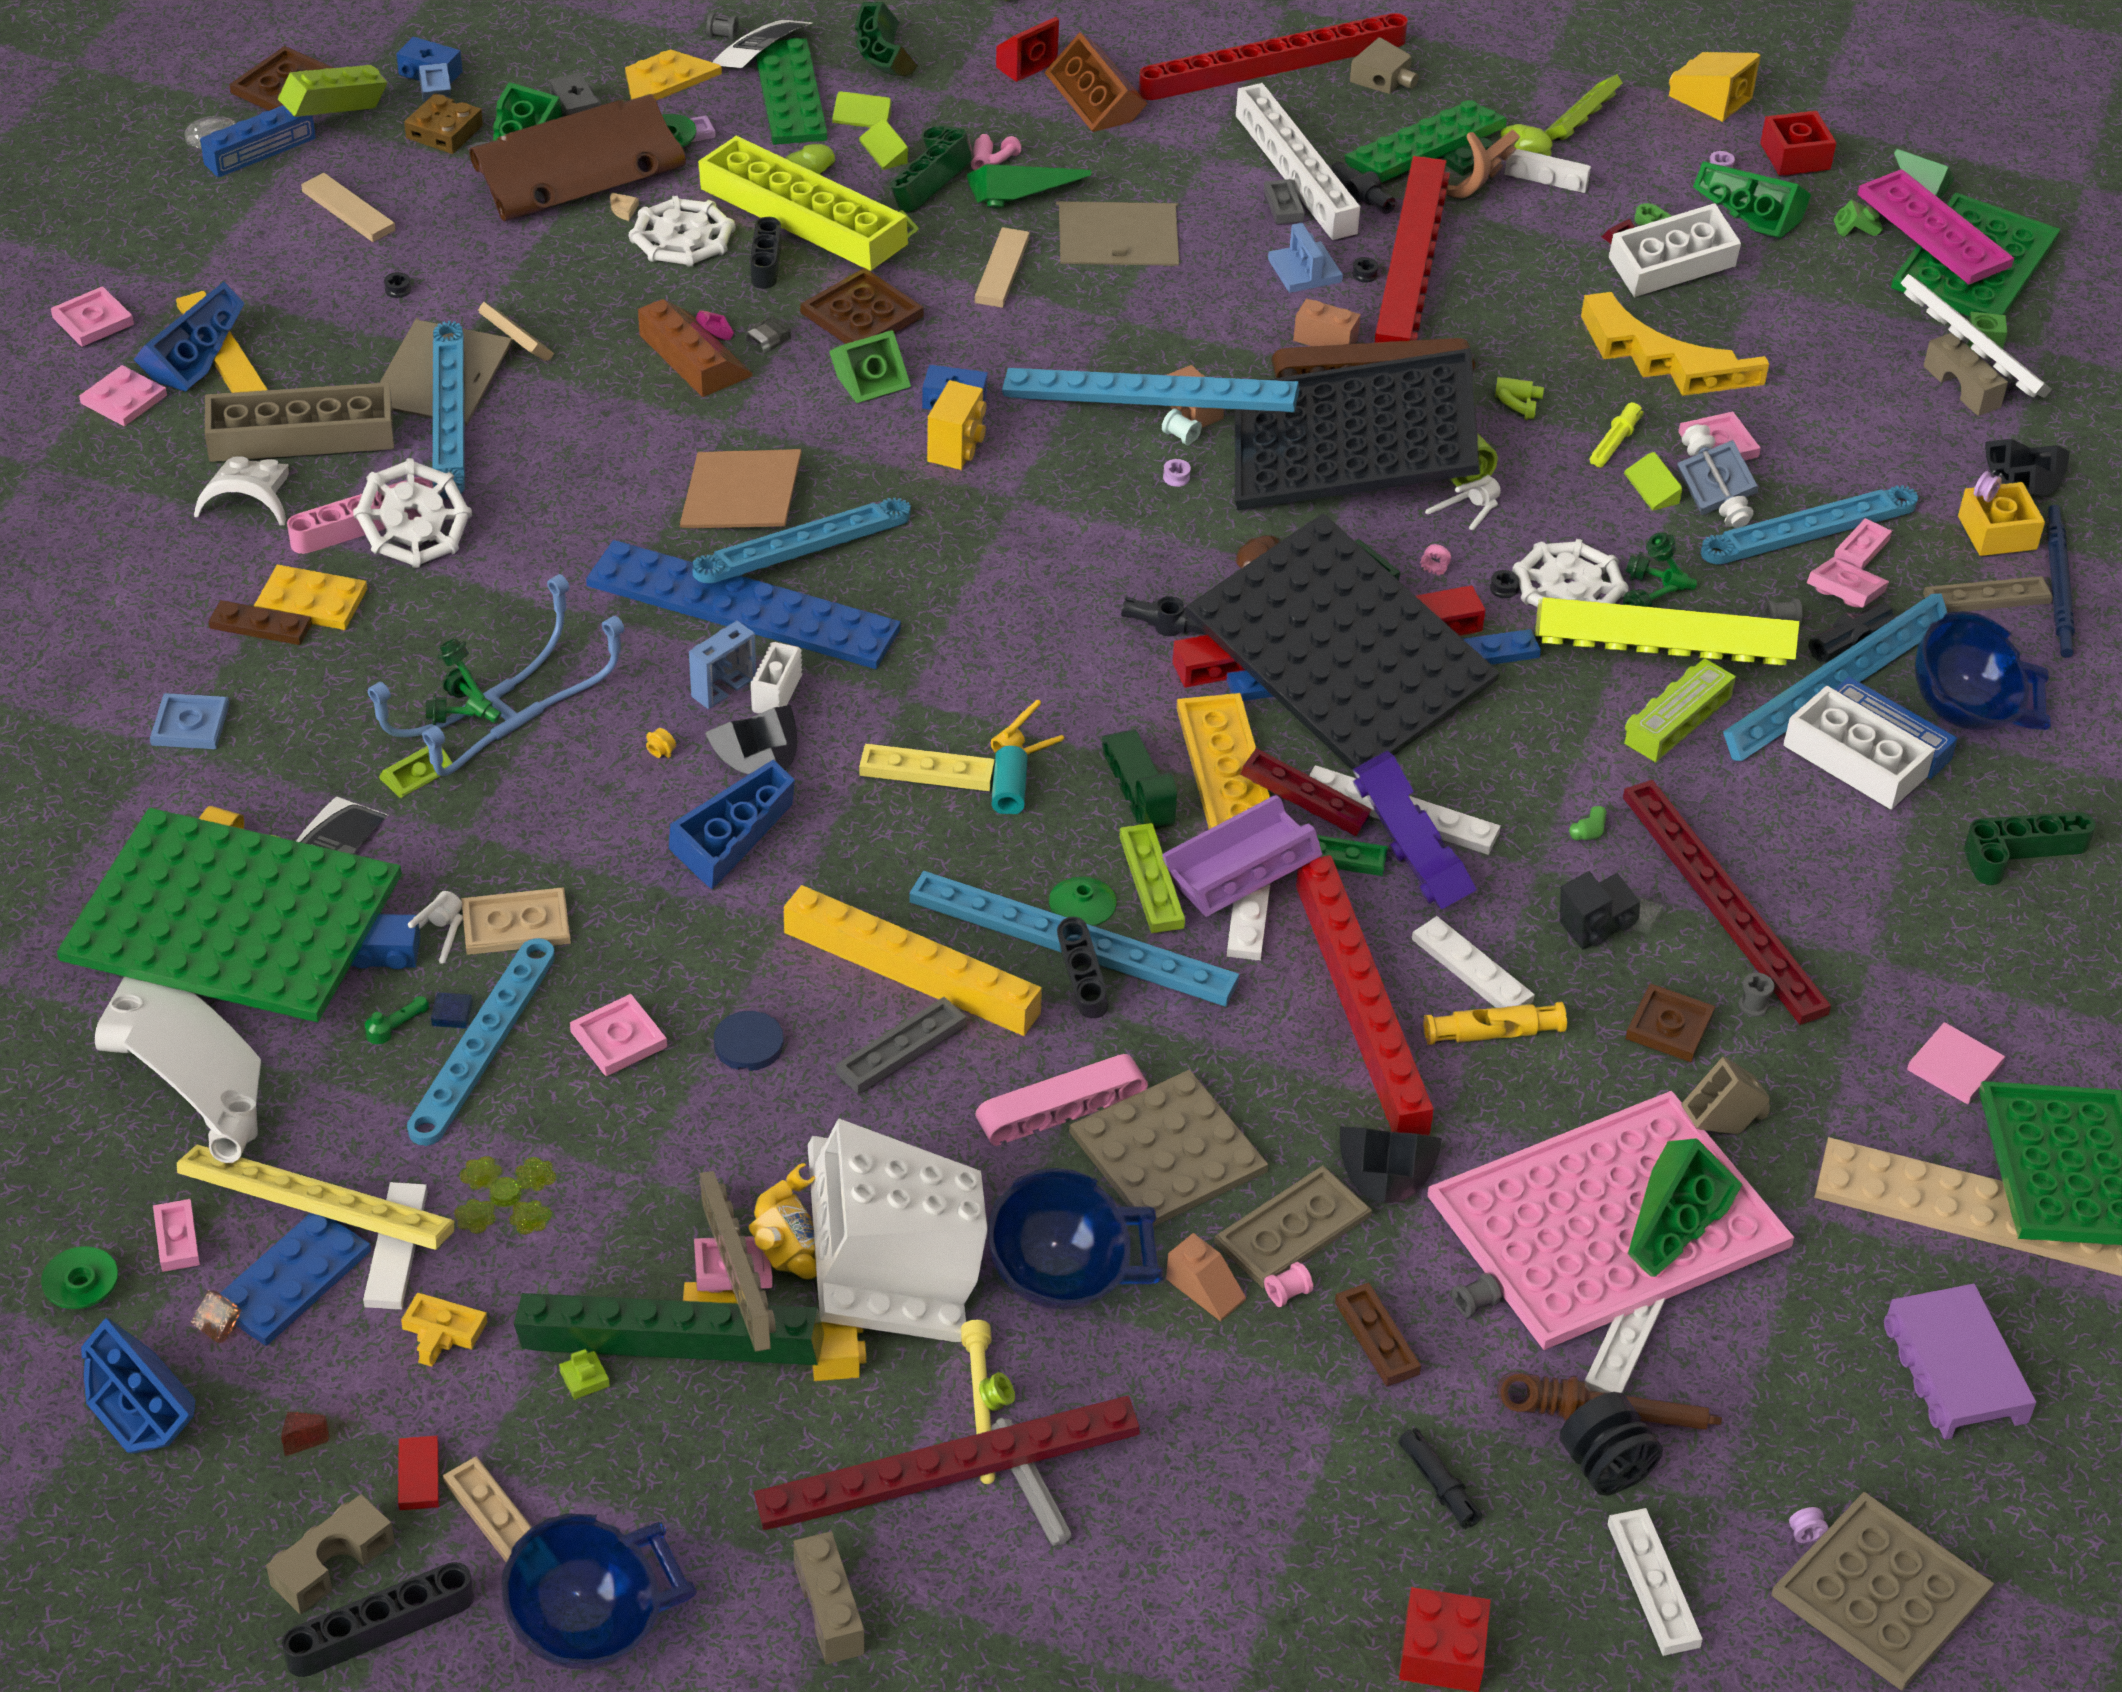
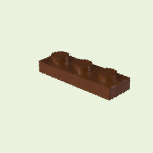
[209,600,312,645]
[1335,1282,1421,1387]

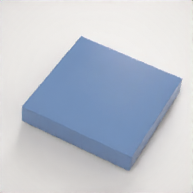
[150,693,230,749]

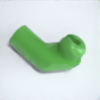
[1569,806,1607,841]

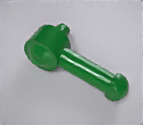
[365,996,429,1045]

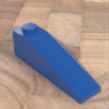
[133,281,245,392]

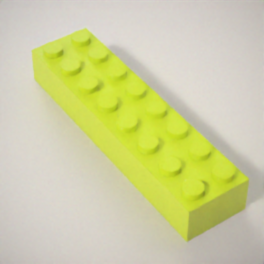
[698,136,908,271]
[1535,597,1799,666]

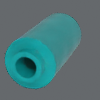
[991,746,1028,814]

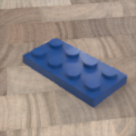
[211,1213,371,1346]

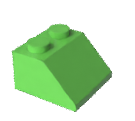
[829,330,911,403]

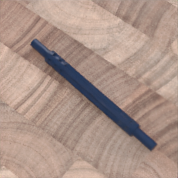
[2046,505,2075,658]

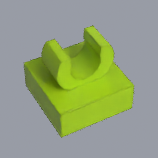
[559,1349,610,1400]

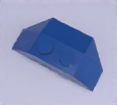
[81,1318,195,1453]

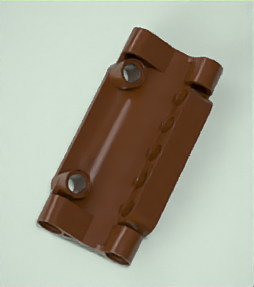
[469,94,686,222]

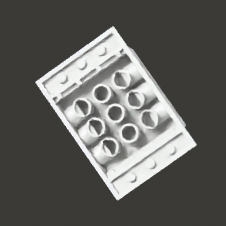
[808,1118,987,1342]

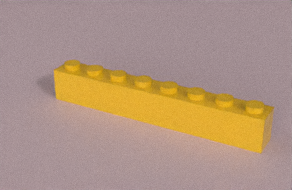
[784,885,1042,1036]

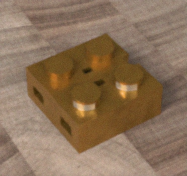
[404,93,483,154]

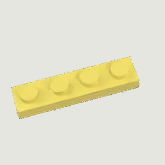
[859,744,995,791]

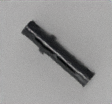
[1398,1428,1482,1529]

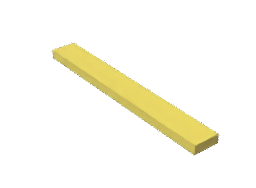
[177,1144,454,1250]

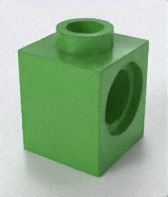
[1966,312,2007,352]

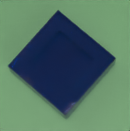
[431,992,473,1029]

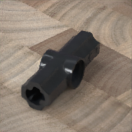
[1808,602,1896,663]

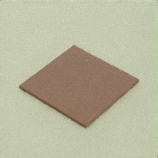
[679,449,802,528]

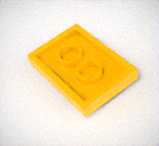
[254,564,368,630]

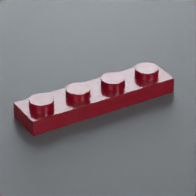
[1240,748,1372,836]

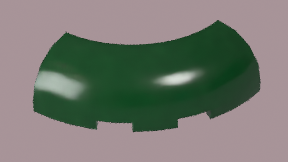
[855,2,918,76]

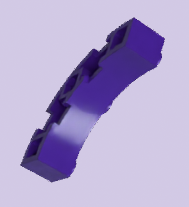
[1353,751,1477,910]

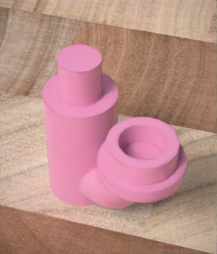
[971,134,1021,170]

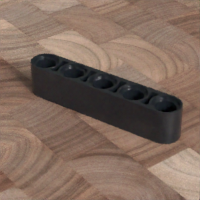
[282,1562,474,1677]

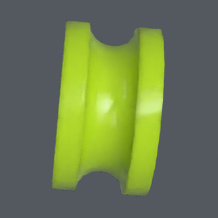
[979,1372,1015,1411]

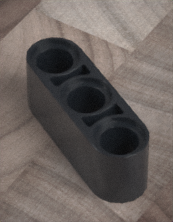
[750,216,782,289]
[1057,917,1109,1018]

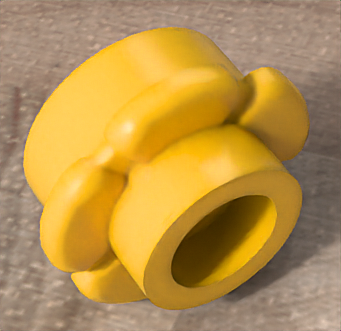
[646,728,676,758]

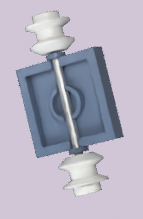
[1677,424,1758,528]

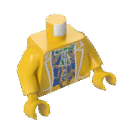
[749,1163,817,1279]

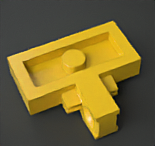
[401,1292,487,1367]

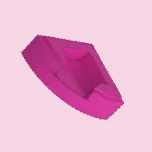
[695,310,734,340]

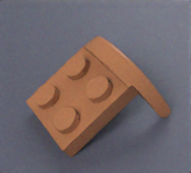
[1442,129,1521,198]

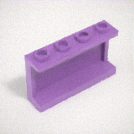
[1162,795,1323,917]
[1884,1284,2036,1440]

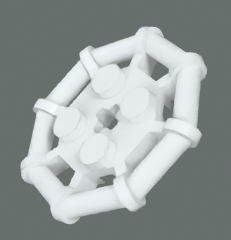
[629,196,736,267]
[353,458,472,568]
[1512,539,1629,607]

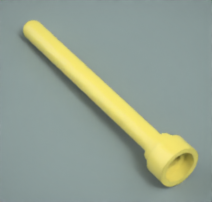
[961,1320,995,1484]

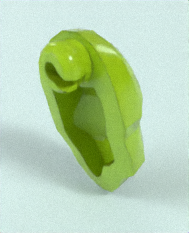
[1500,124,1553,156]
[785,144,835,174]

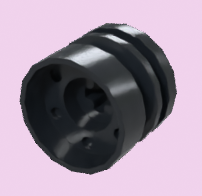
[1559,1392,1663,1496]

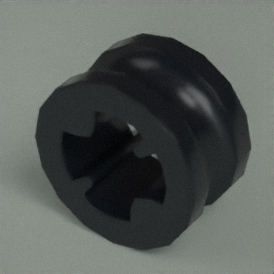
[1352,257,1379,283]
[384,272,411,298]
[1490,570,1519,598]

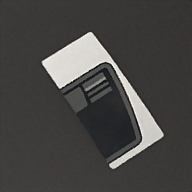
[712,20,812,68]
[296,797,388,854]

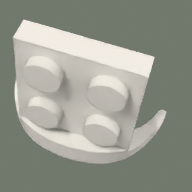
[194,457,289,525]

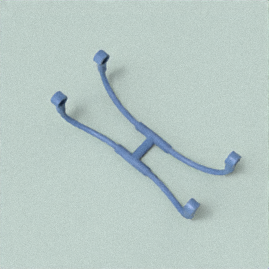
[368,574,624,776]

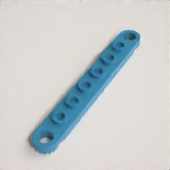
[433,321,465,499]
[1701,485,1918,564]
[693,498,911,583]
[407,938,555,1146]

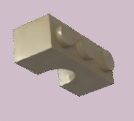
[1923,333,2008,416]
[266,1494,395,1615]
[793,1531,864,1664]

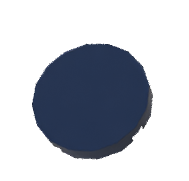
[714,1011,784,1071]

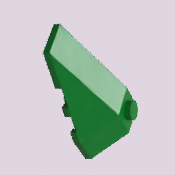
[493,82,563,141]

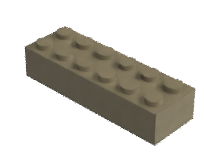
[205,382,394,462]

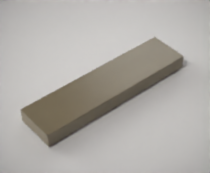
[1923,576,2053,613]

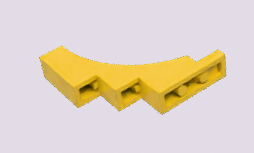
[1581,292,1769,396]

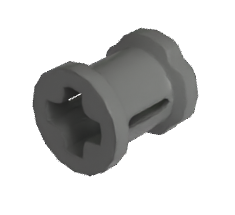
[706,12,739,40]
[1764,598,1803,626]
[1738,973,1774,1017]
[1452,1273,1501,1318]

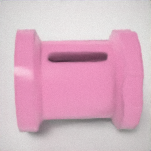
[1264,1262,1313,1307]

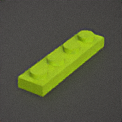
[1544,74,1622,140]
[1119,823,1185,933]

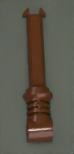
[1497,1371,1722,1430]

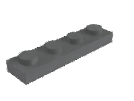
[836,997,967,1094]

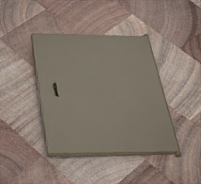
[1056,201,1179,266]
[380,318,513,426]

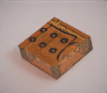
[191,1290,242,1343]

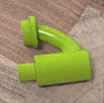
[1495,377,1544,421]

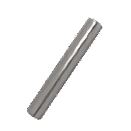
[991,1418,1072,1546]

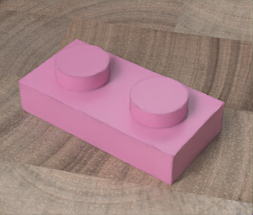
[1834,518,1892,570]
[153,1199,200,1272]

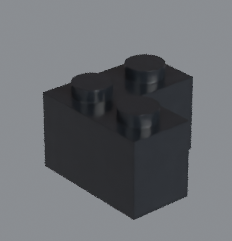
[1560,871,1640,950]

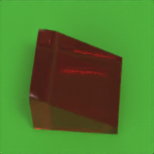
[281,1412,330,1456]

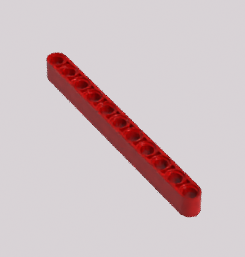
[1138,13,1408,100]

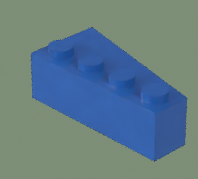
[669,760,795,889]

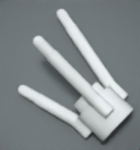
[1425,475,1501,530]
[408,891,463,963]

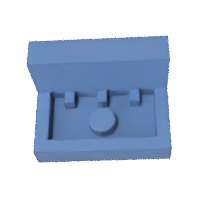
[1268,223,1343,293]

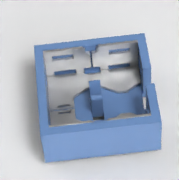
[689,621,756,709]

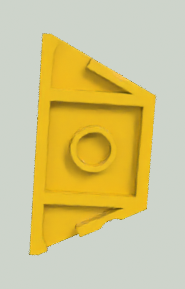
[625,49,722,100]

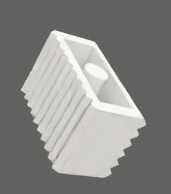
[751,642,802,714]

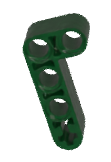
[890,125,974,212]
[1102,729,1177,829]
[1964,812,2096,885]

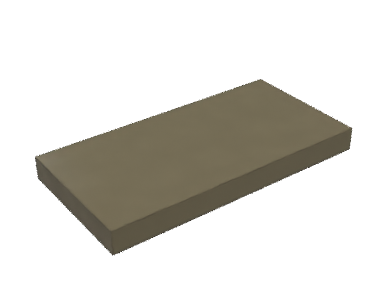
[1214,1165,1372,1288]

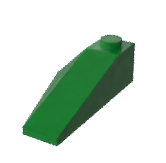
[1693,161,1811,239]
[967,164,1091,208]
[1627,1138,1743,1277]

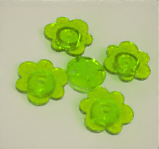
[454,1156,556,1235]

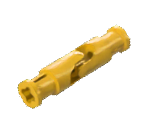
[1423,1002,1567,1045]

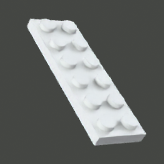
[1901,274,2052,398]

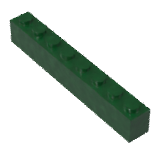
[514,1293,824,1365]

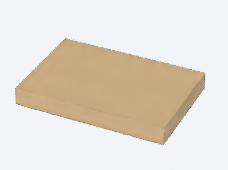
[461,888,571,955]

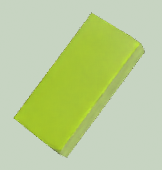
[832,91,891,128]
[859,119,908,170]
[1624,452,1682,511]
[379,746,452,798]

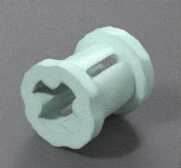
[1162,408,1202,446]

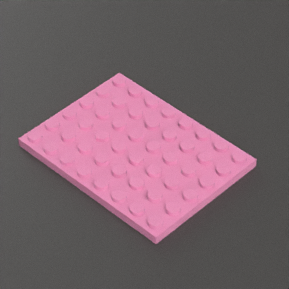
[1427,1091,1794,1350]

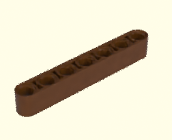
[1271,338,1475,378]

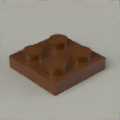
[1625,983,1716,1062]

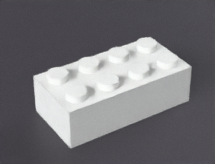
[1609,203,1741,297]
[1783,686,1935,810]

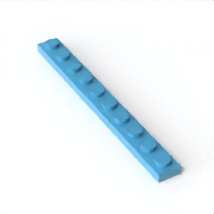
[1002,368,1299,412]
[1723,594,1950,761]
[909,871,1239,1007]

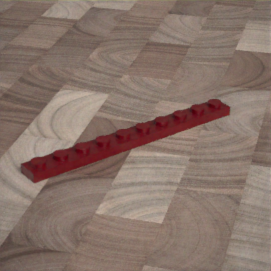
[1623,780,1831,1025]
[754,1395,1140,1530]

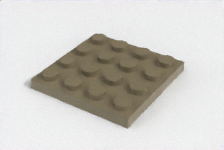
[1069,1069,1269,1230]
[1771,1492,1994,1691]

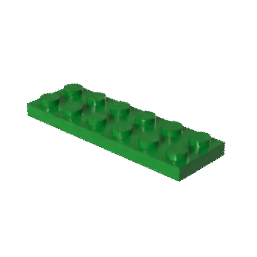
[755,38,827,145]
[1345,100,1506,182]

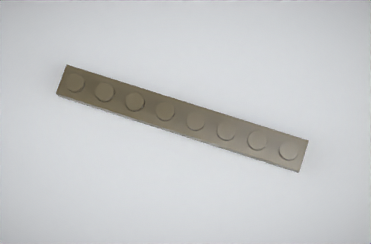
[699,1171,776,1351]

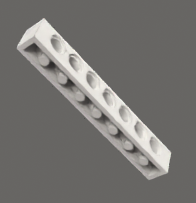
[1236,83,1360,240]

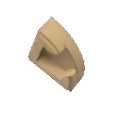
[610,193,639,221]

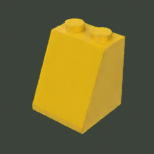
[1669,52,1761,122]

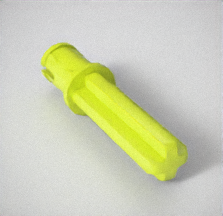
[1589,402,1643,468]

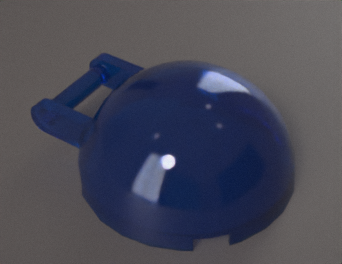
[1914,611,2051,731]
[988,1168,1164,1310]
[502,1513,697,1669]

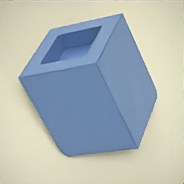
[419,63,451,102]

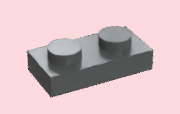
[1263,179,1304,224]

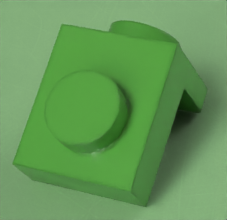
[1834,199,1883,236]

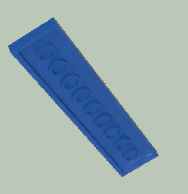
[586,540,901,669]

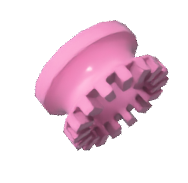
[1420,544,1451,576]

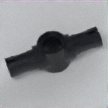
[1331,161,1395,214]
[1121,596,1207,637]

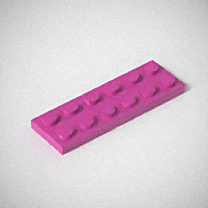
[1857,169,2014,284]

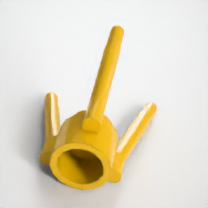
[991,700,1064,755]

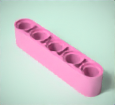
[287,477,433,554]
[975,1054,1148,1146]

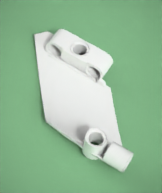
[95,976,261,1163]

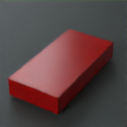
[398,1435,439,1511]

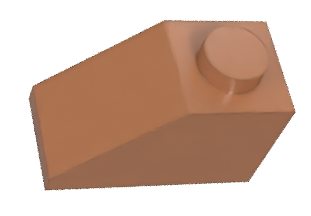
[1166,1233,1246,1321]

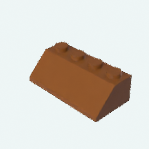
[1044,32,1147,132]
[638,299,753,397]

